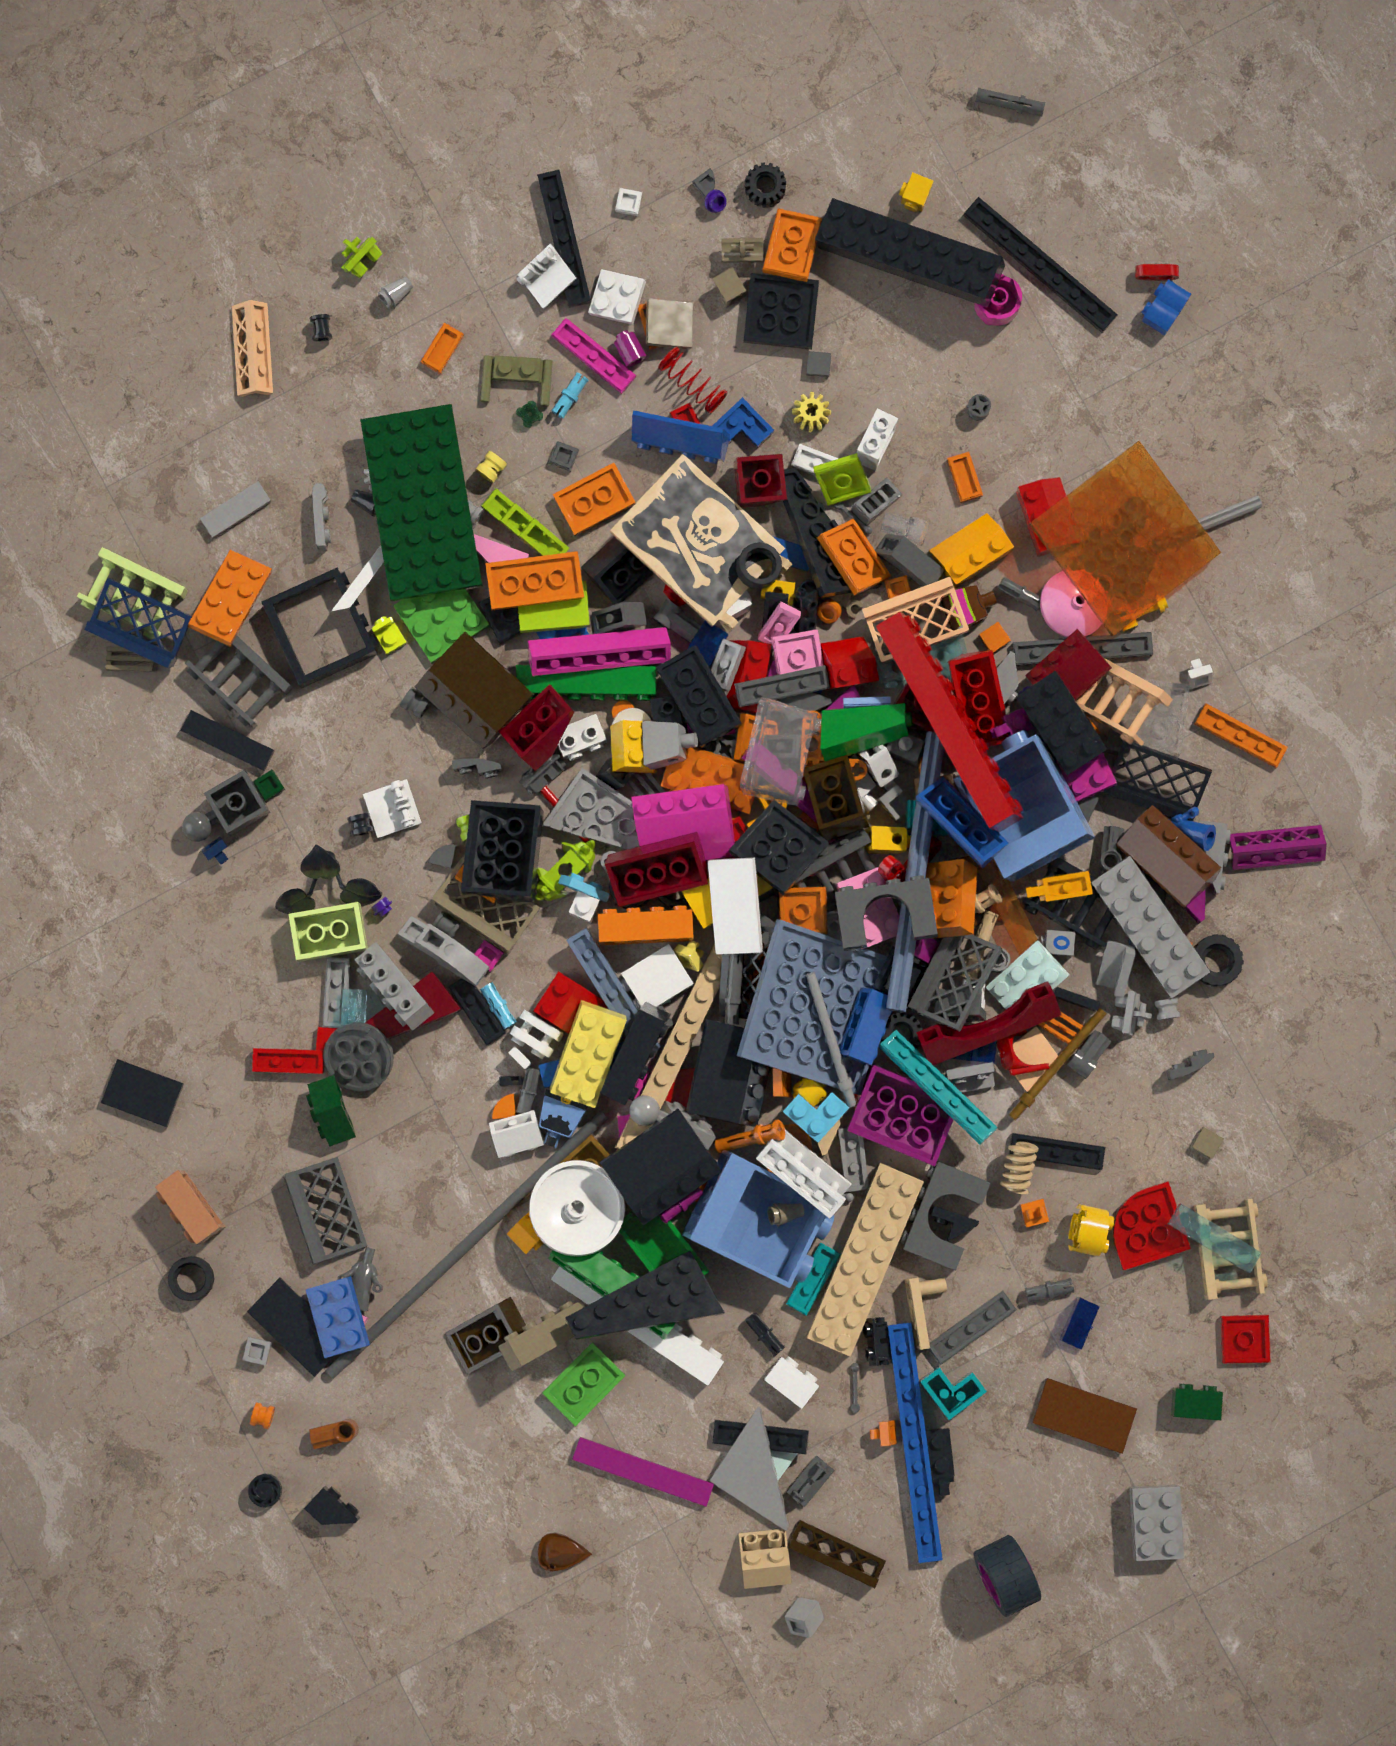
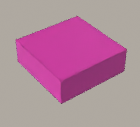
[474,940,504,972]

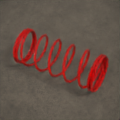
[658,347,728,414]

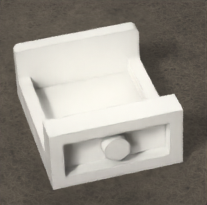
[620,944,694,1011]

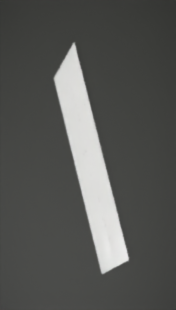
[332,545,384,611]

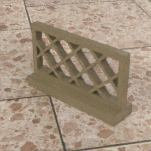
[431,856,540,956]

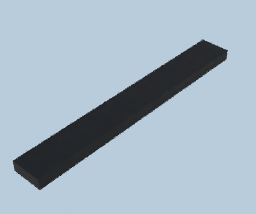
[963,197,1118,333]

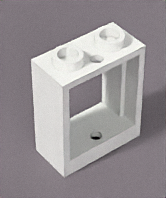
[857,408,898,471]

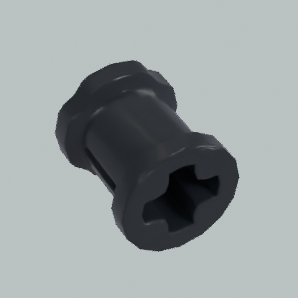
[310,314,333,342]

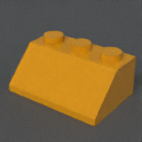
[929,513,1014,589]

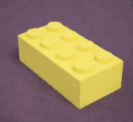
[550,1000,627,1108]

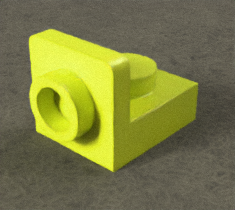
[371,616,407,655]

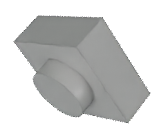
[243,1337,272,1366]

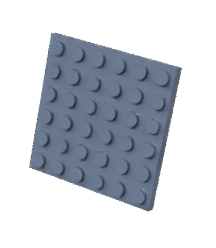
[737,919,888,1095]

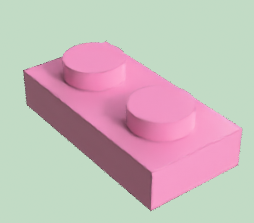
[758,602,801,647]

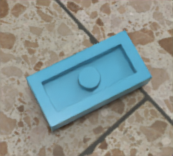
[558,873,610,903]

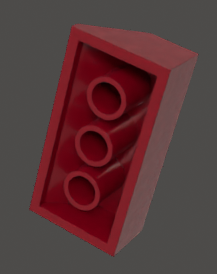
[605,832,709,907]

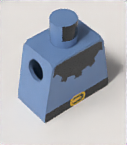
[539,1089,589,1148]

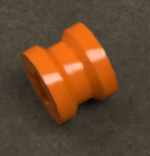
[250,1402,275,1430]

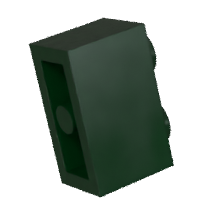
[1171,1383,1223,1421]

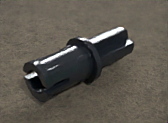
[746,1313,785,1357]

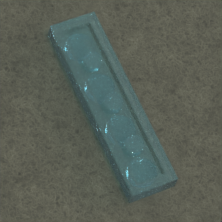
[1168,1203,1262,1273]

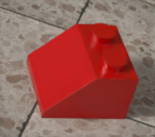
[820,636,879,690]

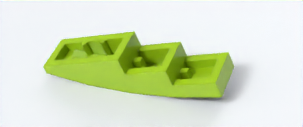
[480,488,569,556]

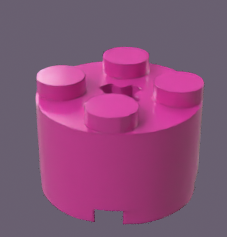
[974,274,1022,326]

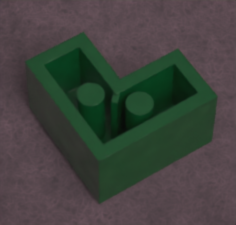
[306,1075,356,1147]

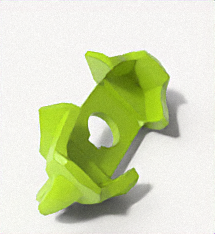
[535,840,595,901]

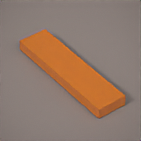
[1194,703,1288,768]

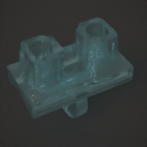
[341,989,367,1026]

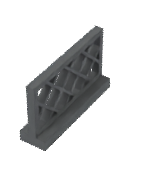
[908,935,1002,1032]
[283,1157,367,1265]

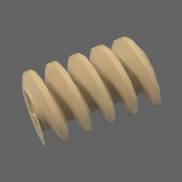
[1000,1142,1039,1194]

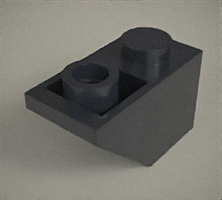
[304,1486,360,1525]

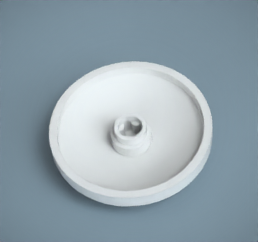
[529,1161,625,1256]

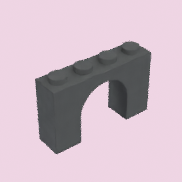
[835,875,938,951]
[900,1161,990,1271]

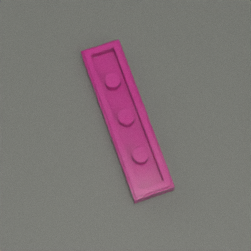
[551,318,636,394]

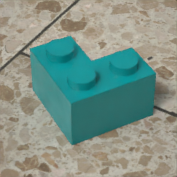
[919,1366,987,1420]

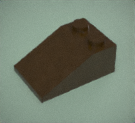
[803,755,870,840]
[445,1297,526,1374]

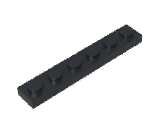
[537,169,591,308]

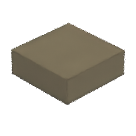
[1191,1127,1224,1159]

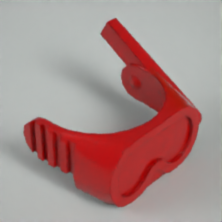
[997,1029,1049,1076]

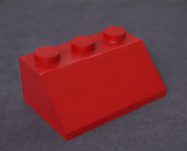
[1016,477,1082,557]
[726,640,772,716]

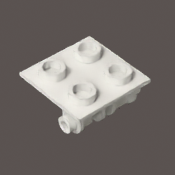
[517,244,577,309]
[363,779,422,838]

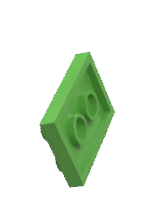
[542,1342,626,1427]

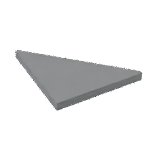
[710,1407,789,1531]

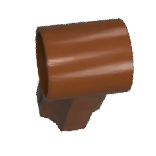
[309,1419,359,1449]

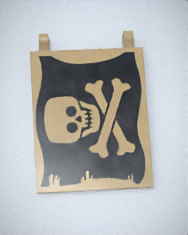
[609,454,792,632]

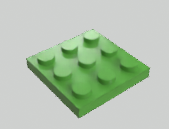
[393,589,490,664]

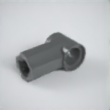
[653,599,702,643]
[1099,826,1124,873]
[1067,1030,1112,1079]

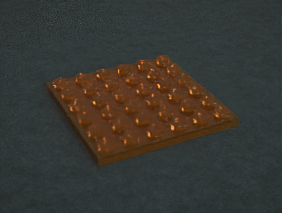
[1029,441,1221,636]

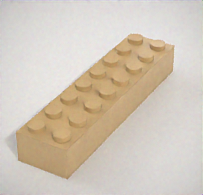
[806,1163,924,1357]

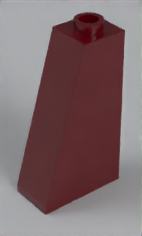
[365,972,462,1040]

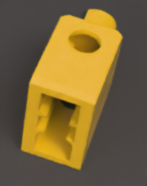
[864,826,911,854]

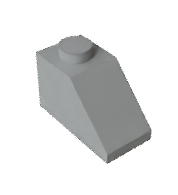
[997,651,1018,705]

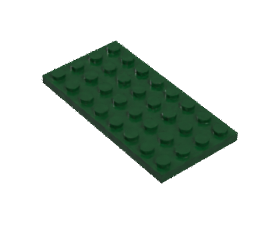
[360,404,483,601]

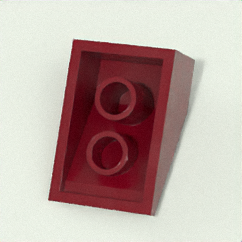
[499,684,574,771]

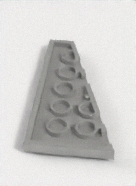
[542,768,639,850]

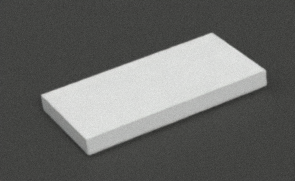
[708,858,763,954]

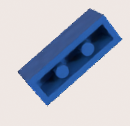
[839,987,893,1065]

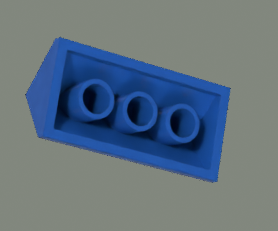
[916,777,1009,869]

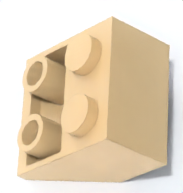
[739,1529,792,1589]

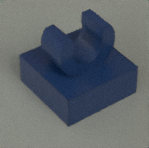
[201,836,228,865]

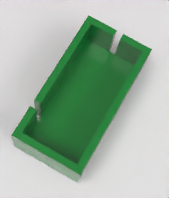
[619,1212,709,1275]

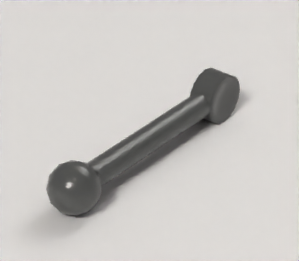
[835,501,872,535]
[850,1363,860,1413]

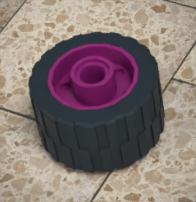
[973,1535,1042,1617]

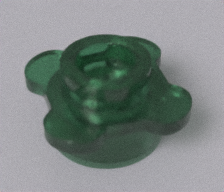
[516,401,543,428]

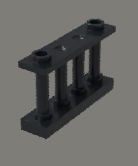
[1021,858,1113,950]

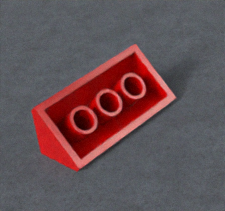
[948,650,1009,747]

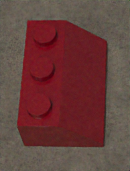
[1025,629,1112,700]

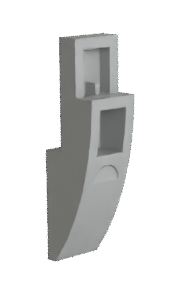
[398,916,489,986]

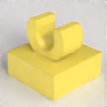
[673,940,704,972]

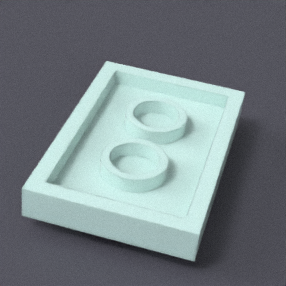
[986,940,1069,1009]

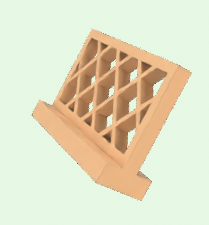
[862,577,969,663]

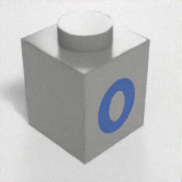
[1040,930,1075,957]

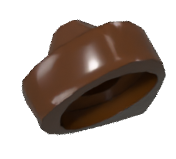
[538,1532,592,1572]

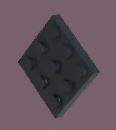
[743,273,819,350]
[729,800,829,895]

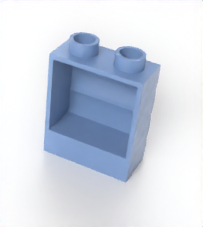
[953,730,1095,882]
[682,1150,834,1288]

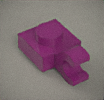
[989,708,1033,738]

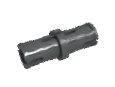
[1025,1278,1074,1303]

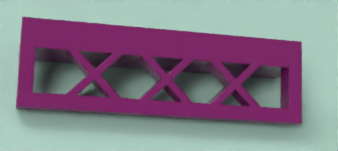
[1229,825,1327,870]

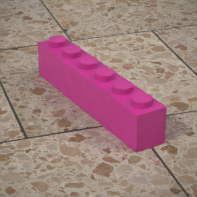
[528,627,671,676]

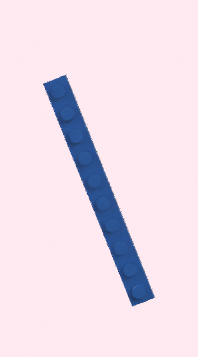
[887,1322,943,1563]

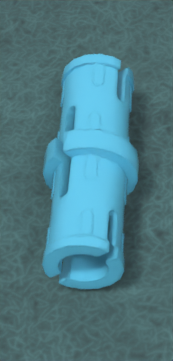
[551,372,589,419]
[480,982,517,1030]

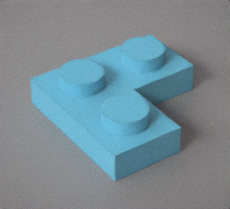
[783,1092,849,1143]

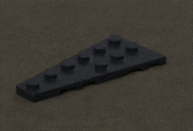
[783,468,882,598]
[565,1251,725,1340]

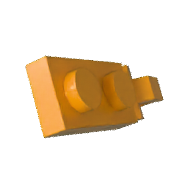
[1026,870,1093,902]

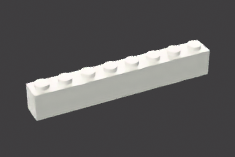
[551,1267,724,1385]

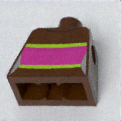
[941,585,997,631]

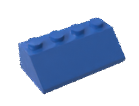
[632,410,730,464]

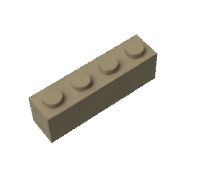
[498,1301,584,1371]

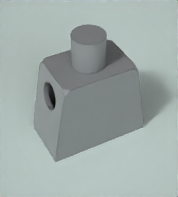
[642,721,698,770]

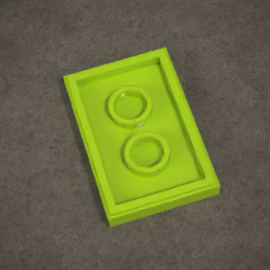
[518,581,590,633]

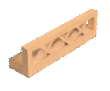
[232,300,273,397]

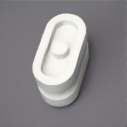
[510,1009,564,1060]

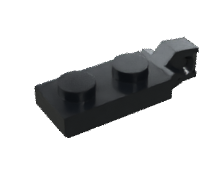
[926,1428,955,1496]

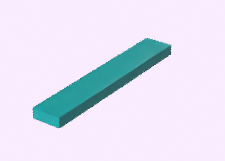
[879,1030,998,1145]

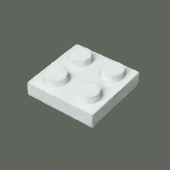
[588,269,646,325]

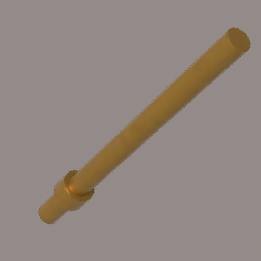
[1008,1008,1107,1121]

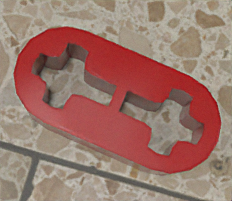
[1135,264,1179,281]

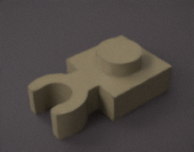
[820,593,863,619]

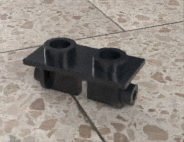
[793,588,818,633]
[863,1317,891,1366]

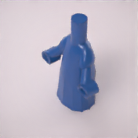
[1169,807,1216,851]

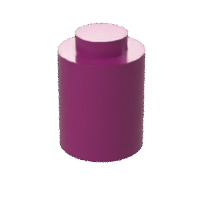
[614,330,647,368]

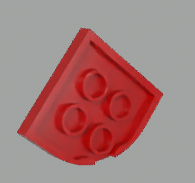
[1113,1181,1191,1270]

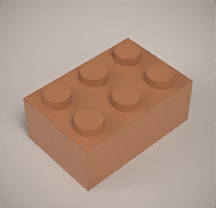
[155,1170,226,1244]

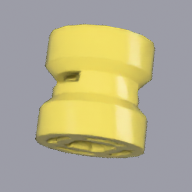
[475,451,507,483]

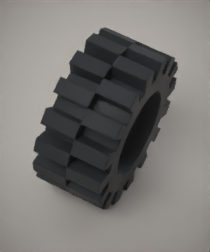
[745,162,786,208]
[881,1012,923,1048]

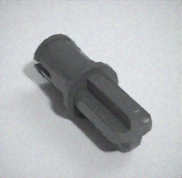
[998,577,1040,611]
[515,1068,540,1113]

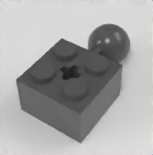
[182,770,271,842]

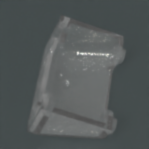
[740,697,822,806]

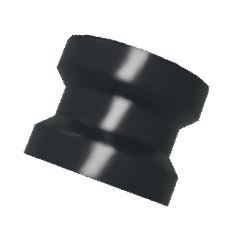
[347,813,374,837]

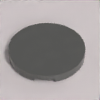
[323,1022,394,1092]

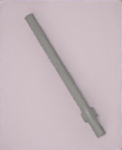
[806,972,857,1108]

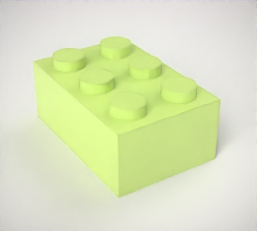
[289,902,368,962]

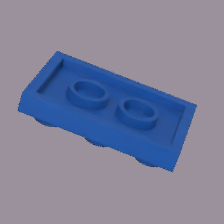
[306,1276,370,1358]

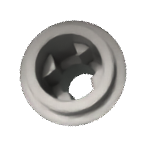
[378,277,413,308]

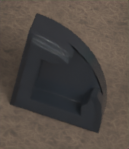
[499,1076,524,1087]

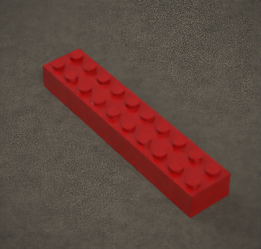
[876,612,1023,832]

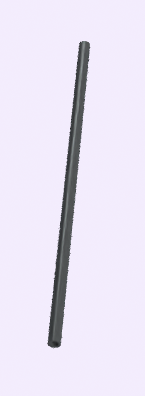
[325,1110,608,1379]

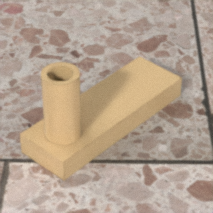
[904,1278,947,1350]

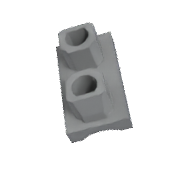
[1111,991,1152,1036]

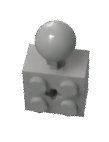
[629,1095,716,1150]

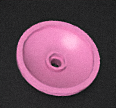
[1040,569,1108,637]

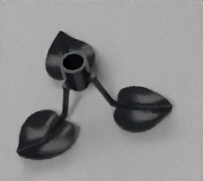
[275,844,383,915]

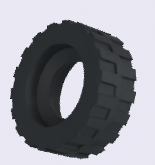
[1194,934,1244,987]

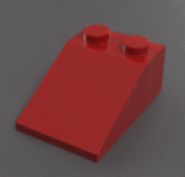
[533,971,609,1034]

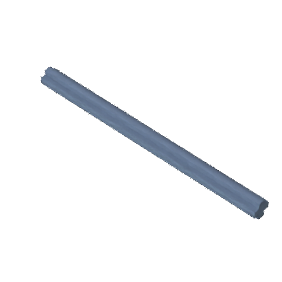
[886,732,944,1012]

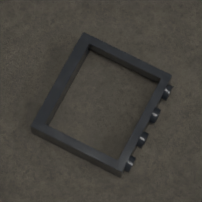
[261,567,379,689]

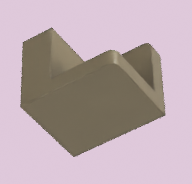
[713,267,746,308]

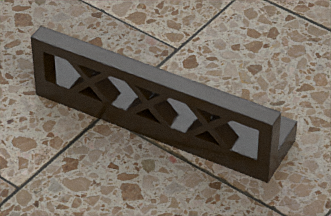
[788,1520,886,1589]

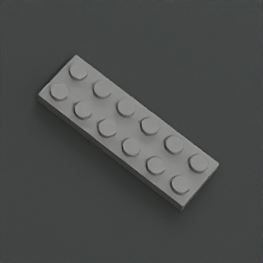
[1091,856,1210,999]

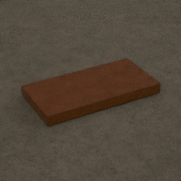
[1032,1378,1137,1454]

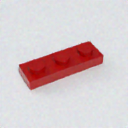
[252,1048,324,1074]

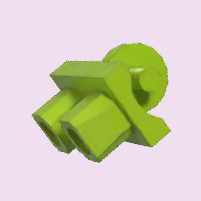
[341,237,383,278]

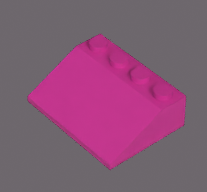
[632,784,735,861]

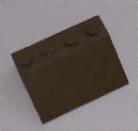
[414,631,533,749]

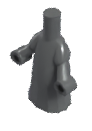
[337,1247,383,1312]

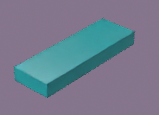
[786,1242,841,1316]

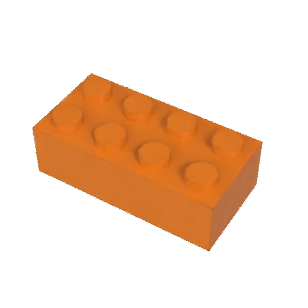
[598,906,694,946]

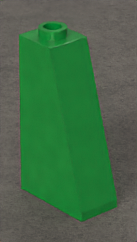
[820,703,913,762]

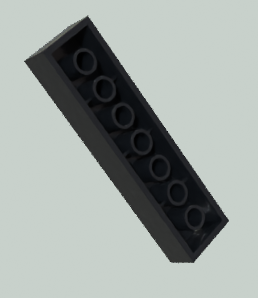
[815,198,1005,308]

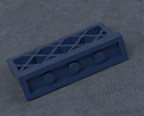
[84,578,192,668]

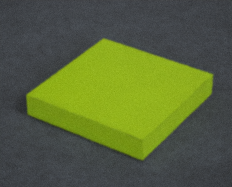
[813,453,872,506]

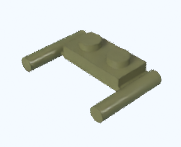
[480,355,553,407]

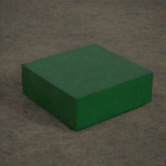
[253,769,285,801]

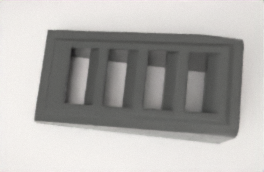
[851,477,902,526]

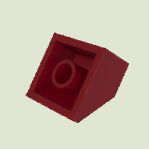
[734,454,787,508]

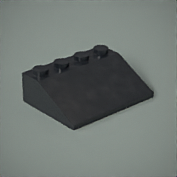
[461,800,544,903]
[686,1019,770,1127]
[600,1108,722,1226]

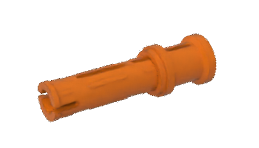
[715,1120,785,1154]

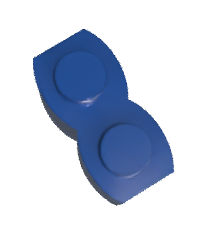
[1141,279,1191,336]

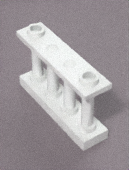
[756,1130,851,1219]

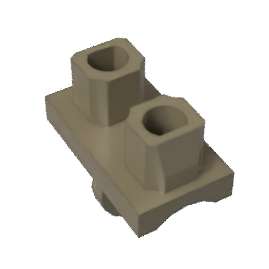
[721,237,763,263]

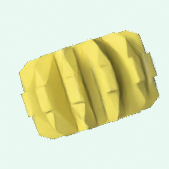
[792,392,831,432]

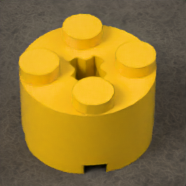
[1068,1204,1114,1256]

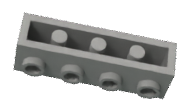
[354,942,434,1031]

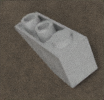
[1198,820,1231,895]

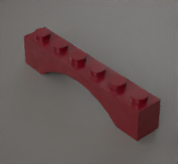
[916,981,1061,1065]

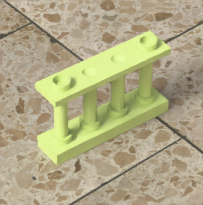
[77,547,188,640]

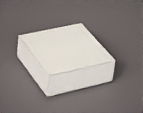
[615,188,642,216]
[508,1047,532,1070]

